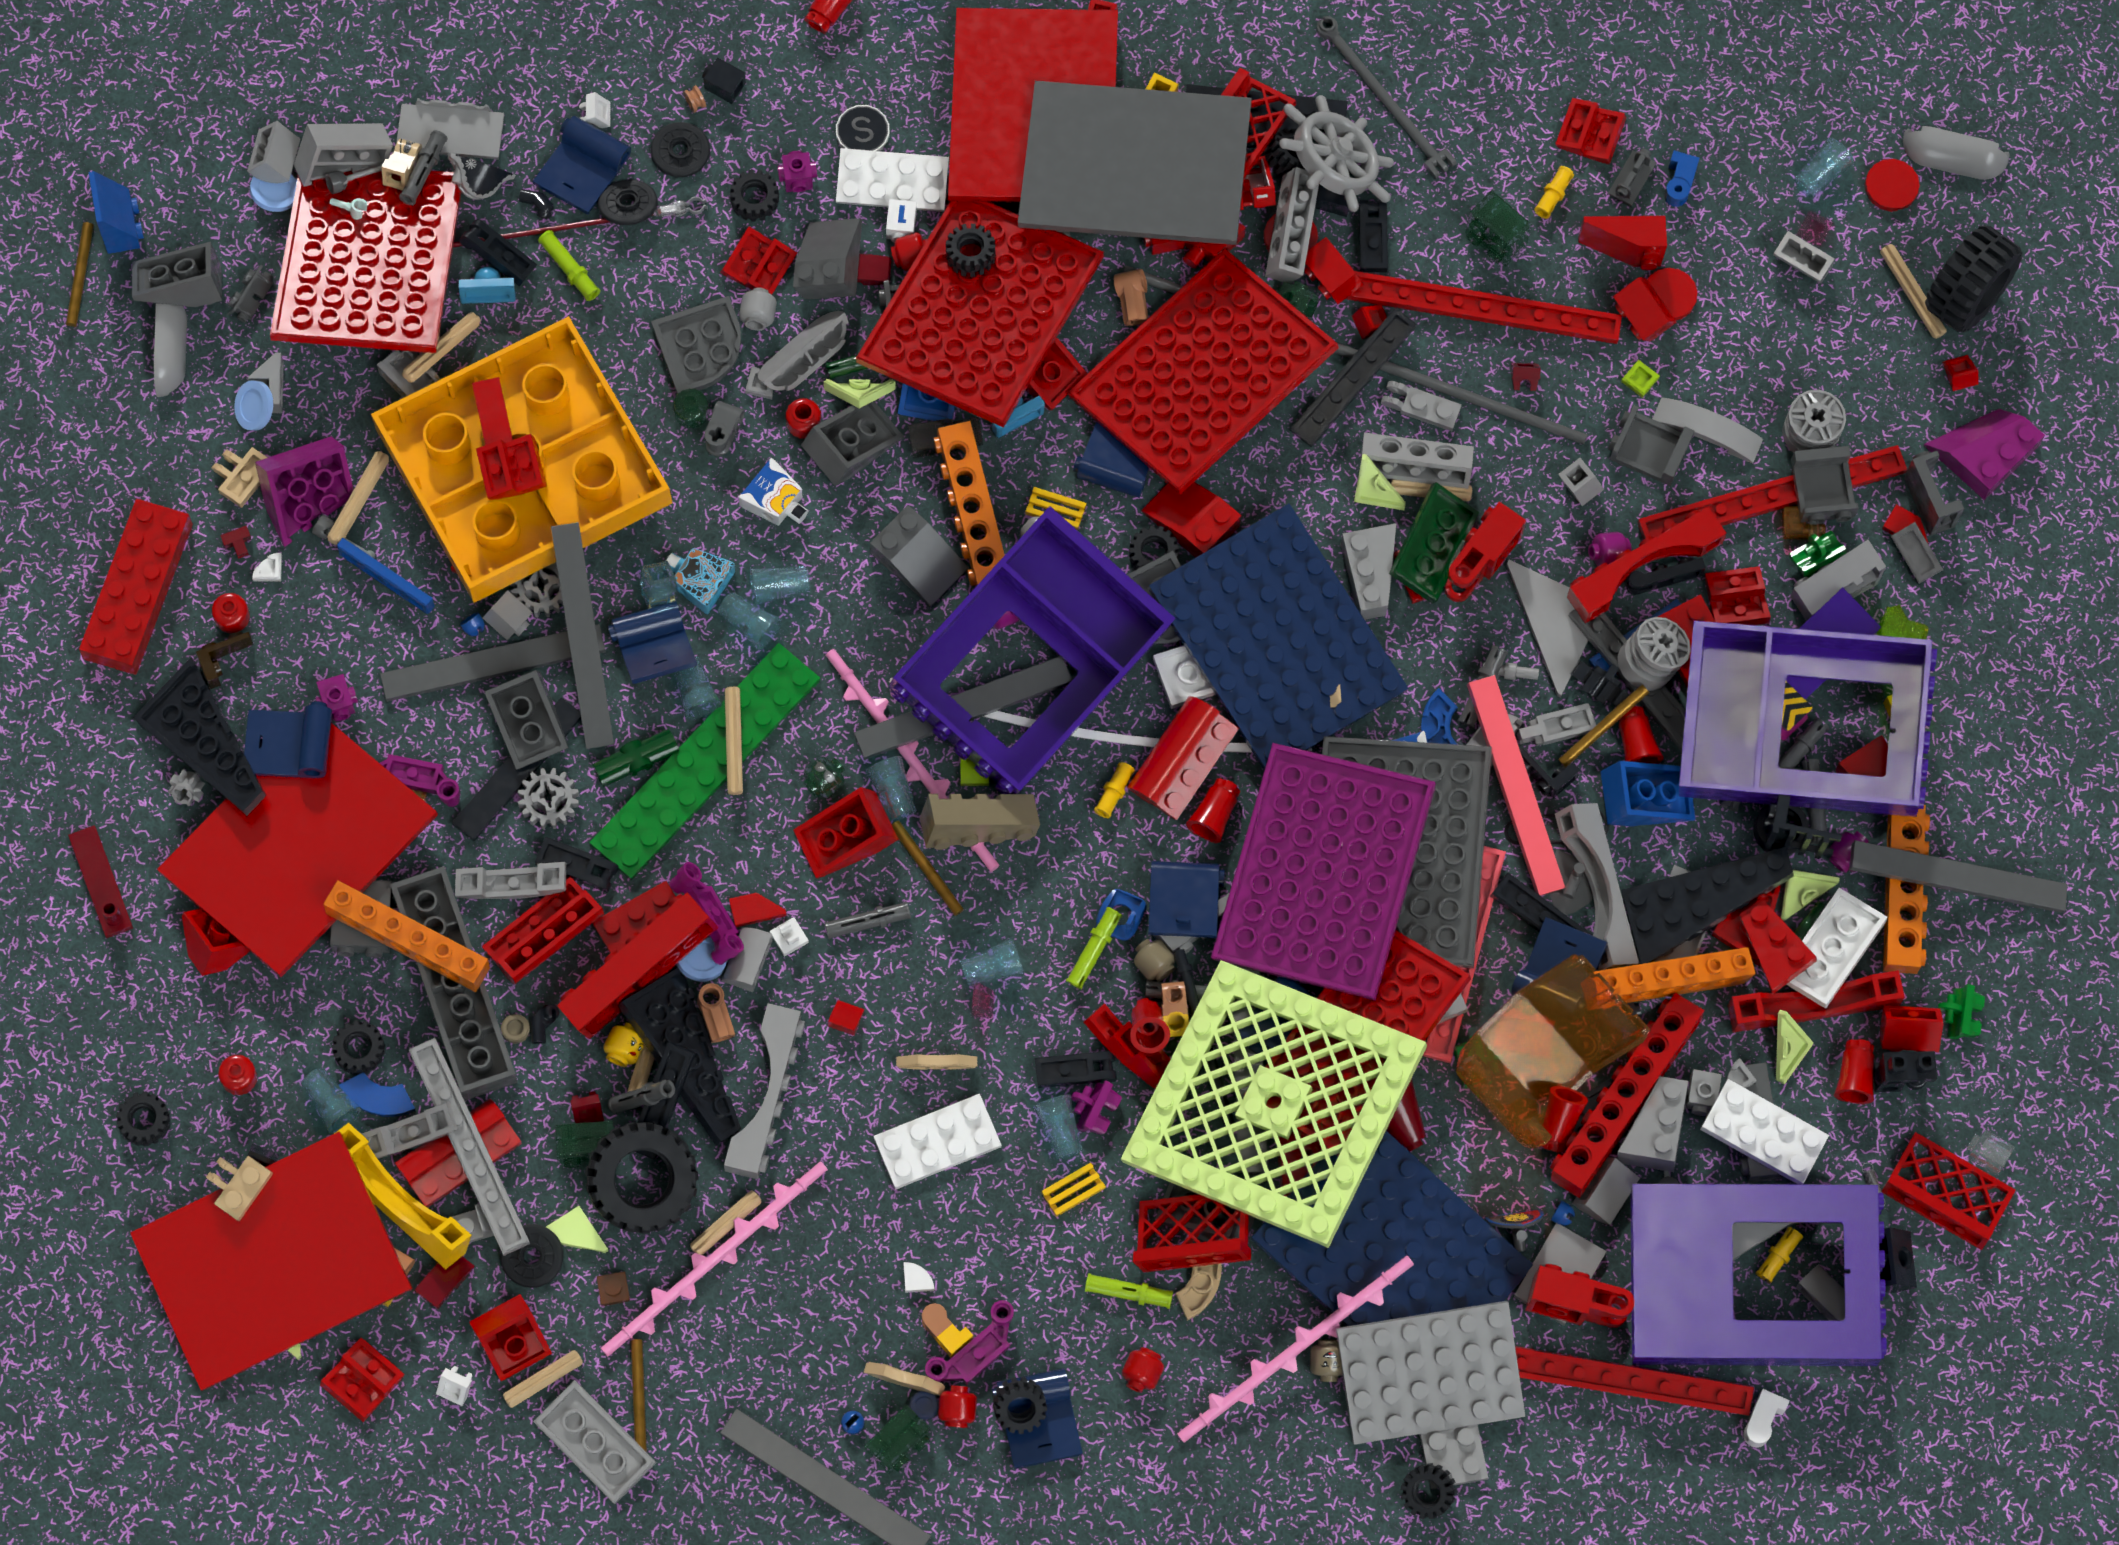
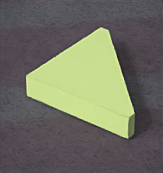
[824,379,896,408]
[1354,454,1406,511]
[1781,870,1840,921]
[1776,1010,1814,1084]
[546,1206,608,1253]

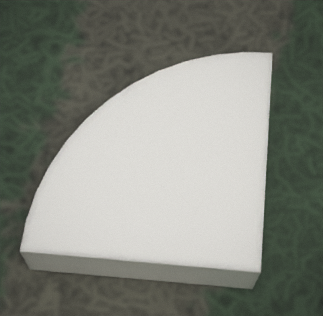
[252,553,282,581]
[904,1262,934,1293]

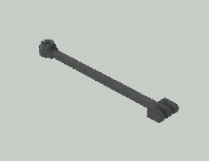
[1316,16,1457,179]

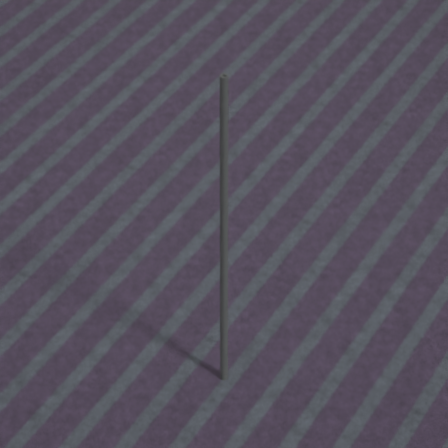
[1123,265,1588,445]

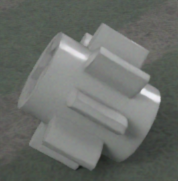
[168,769,205,806]

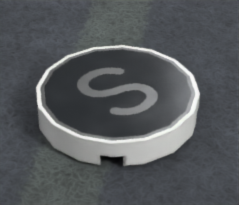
[836,105,889,151]

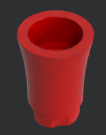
[804,0,853,34]
[1618,706,1664,764]
[1186,778,1241,843]
[1130,998,1170,1053]
[1834,1039,1875,1104]
[1539,1086,1588,1153]

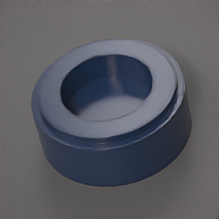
[909,1391,939,1421]

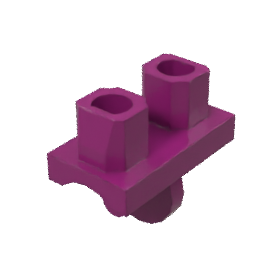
[1071,1081,1122,1135]

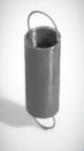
[1862,1163,1885,1206]

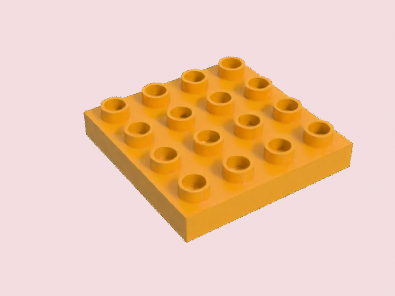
[371,316,673,603]

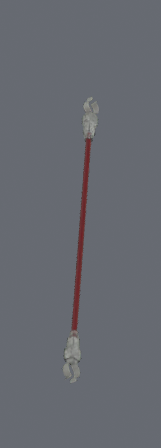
[453,197,708,248]

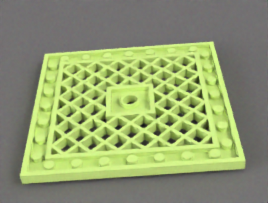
[1121,960,1427,1248]

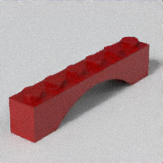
[1567,507,1727,624]
[1727,970,1905,1033]

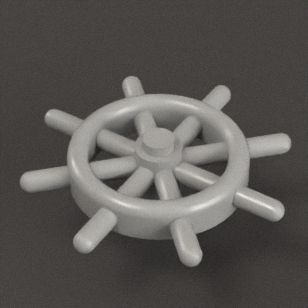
[1279,95,1394,212]

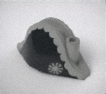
[448,152,516,200]

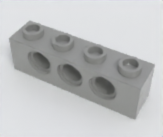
[1265,167,1319,284]
[1359,433,1474,489]

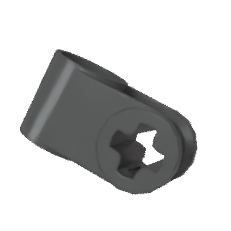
[704,401,745,457]

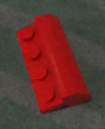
[1127,696,1239,820]
[482,876,604,985]
[394,1098,522,1208]

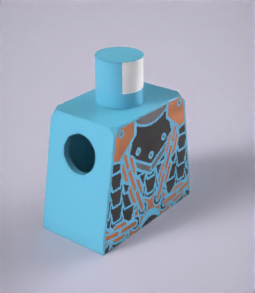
[664,548,735,615]

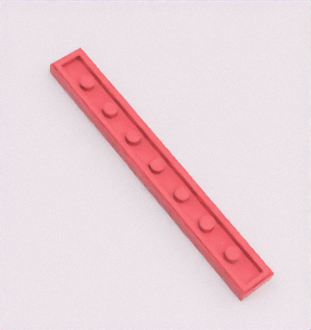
[1467,675,1565,896]
[1423,846,1506,1063]

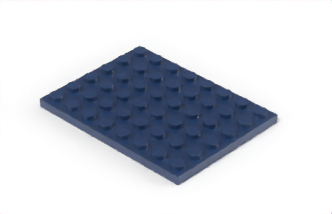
[1148,503,1409,771]
[1250,1131,1533,1327]

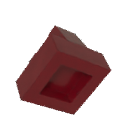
[1511,363,1541,391]
[220,525,252,559]
[570,1091,604,1128]

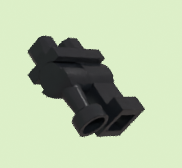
[1873,1051,1937,1092]

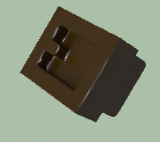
[196,632,254,689]

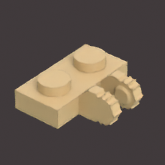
[212,447,268,508]
[206,1156,273,1221]

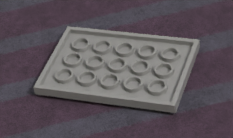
[1336,1301,1525,1445]

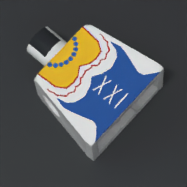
[739,458,808,526]

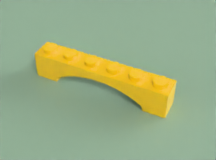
[334,1123,472,1269]

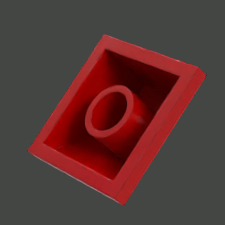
[182,909,250,976]

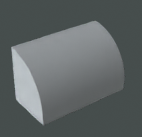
[247,121,300,183]
[1773,231,1835,283]
[721,928,773,992]
[1572,1157,1640,1225]
[1796,1264,1845,1321]

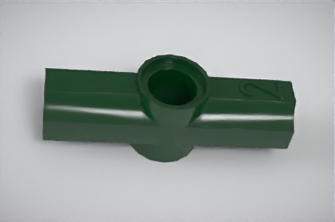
[592,729,679,787]

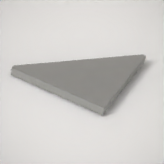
[1506,560,1589,698]

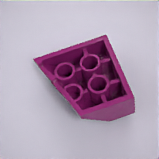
[1924,409,2045,500]
[255,436,354,547]

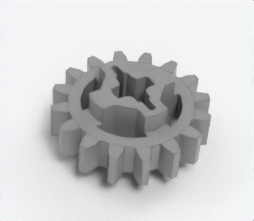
[511,562,563,618]
[518,768,579,829]

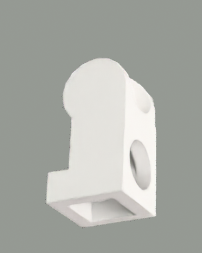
[1743,1389,1790,1448]

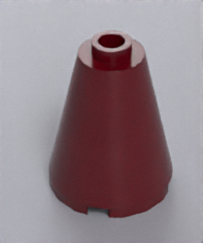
[1386,1078,1426,1152]

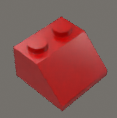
[469,1294,552,1381]

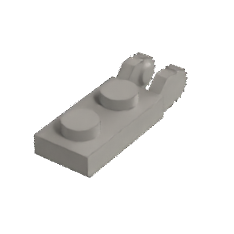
[1381,381,1462,431]

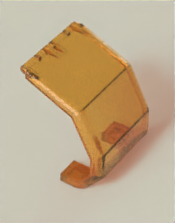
[1456,954,1650,1149]

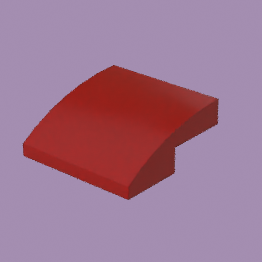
[1555,98,1626,165]
[720,226,797,295]
[476,434,547,500]
[1705,566,1771,625]
[320,1337,405,1422]

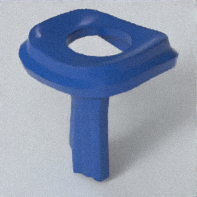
[1096,889,1147,941]

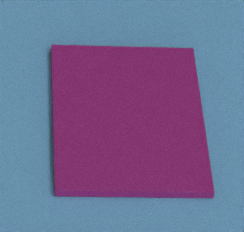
[1211,743,1436,1001]

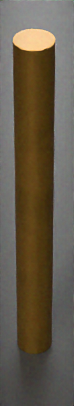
[66,222,94,327]
[1559,684,1650,767]
[892,820,964,916]
[631,1339,647,1452]

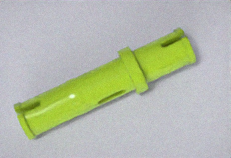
[538,230,600,301]
[1066,907,1123,990]
[1085,1273,1173,1309]

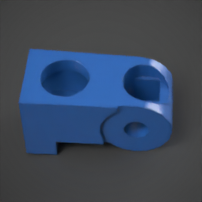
[1664,150,1700,207]

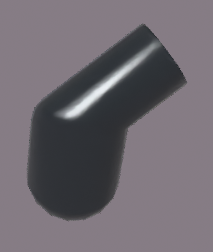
[531,1004,560,1044]

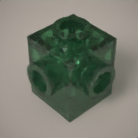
[1276,281,1320,321]

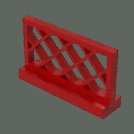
[1221,68,1296,180]
[1882,1132,2016,1250]
[1133,1194,1251,1272]

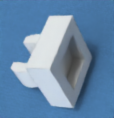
[579,92,610,128]
[770,917,809,957]
[436,1366,472,1406]

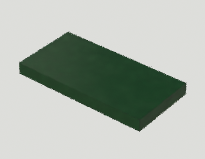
[1389,482,1479,604]

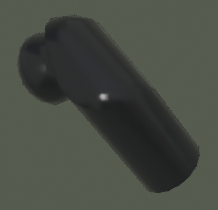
[519,189,554,219]

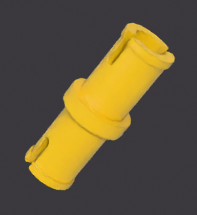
[1534,166,1574,219]
[1094,762,1135,819]
[1756,1226,1803,1284]

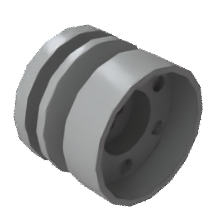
[1782,390,1846,453]
[1617,617,1691,691]

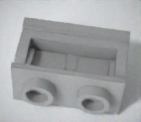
[377,350,440,398]

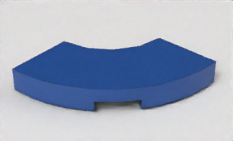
[1421,688,1458,744]
[338,1072,416,1117]

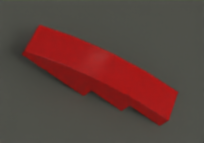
[1083,1003,1171,1089]

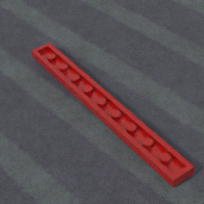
[1348,271,1622,344]
[1637,445,1907,540]
[1515,1346,1754,1416]

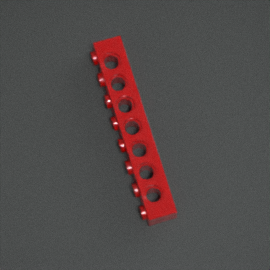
[1550,992,1704,1198]

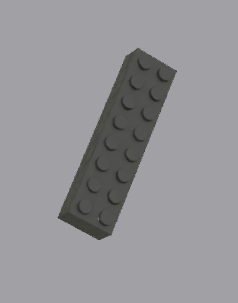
[390,866,518,1101]

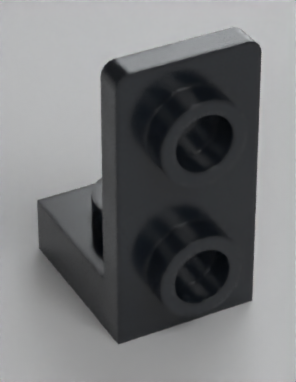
[1520,748,1581,799]

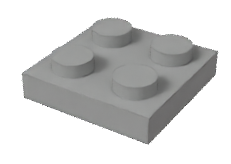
[1420,1425,1488,1489]

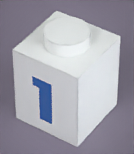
[886,199,917,243]

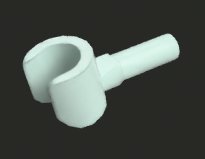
[330,198,367,220]

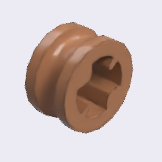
[683,85,706,113]

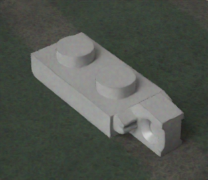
[1517,703,1596,746]

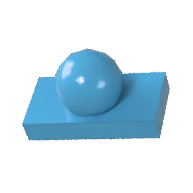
[459,266,516,304]
[992,396,1045,438]

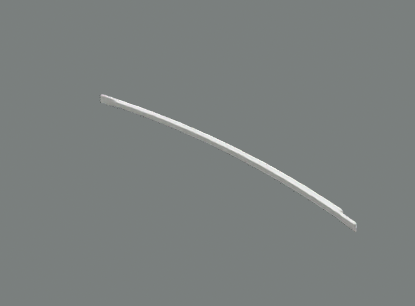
[889,678,1312,753]

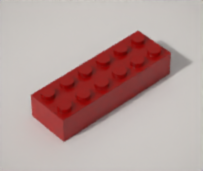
[79,498,193,675]
[557,892,719,1039]

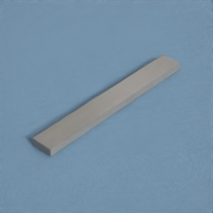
[409,1038,530,1256]

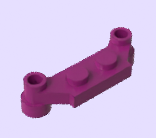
[380,754,460,807]
[669,862,744,965]
[925,1300,1014,1385]

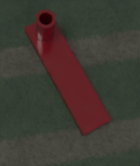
[68,825,133,938]

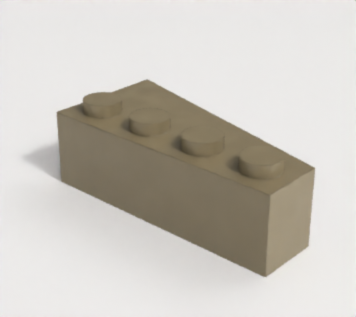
[920,794,1040,850]

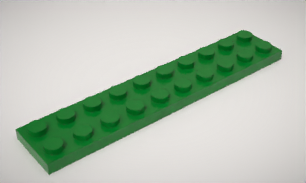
[589,643,820,881]

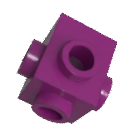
[778,151,817,192]
[316,674,358,721]

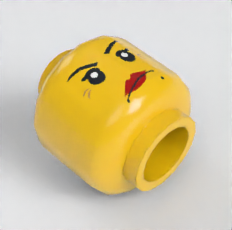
[603,1023,645,1067]

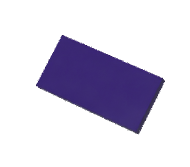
[1786,587,1882,699]

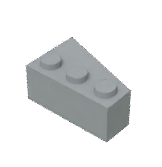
[294,123,393,187]
[1340,523,1396,620]
[1790,540,1886,621]
[1617,1076,1688,1172]

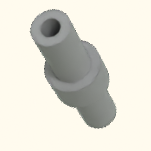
[1483,662,1539,680]

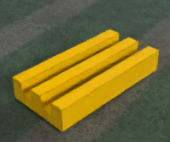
[1025,487,1086,531]
[1041,1163,1106,1217]

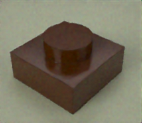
[597,1272,630,1306]

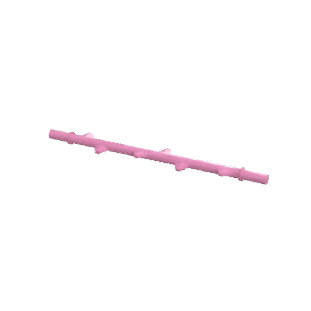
[825,649,1000,872]
[600,1161,828,1357]
[1177,1256,1414,1443]

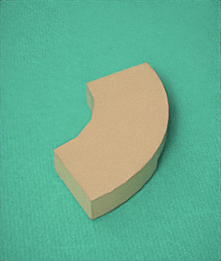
[896,1054,977,1070]
[1176,1264,1222,1321]
[864,1362,945,1395]

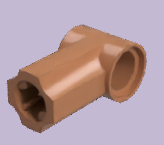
[1114,269,1148,326]
[697,983,735,1043]

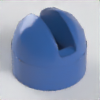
[460,612,485,636]
[1551,1200,1575,1226]
[841,1410,864,1435]

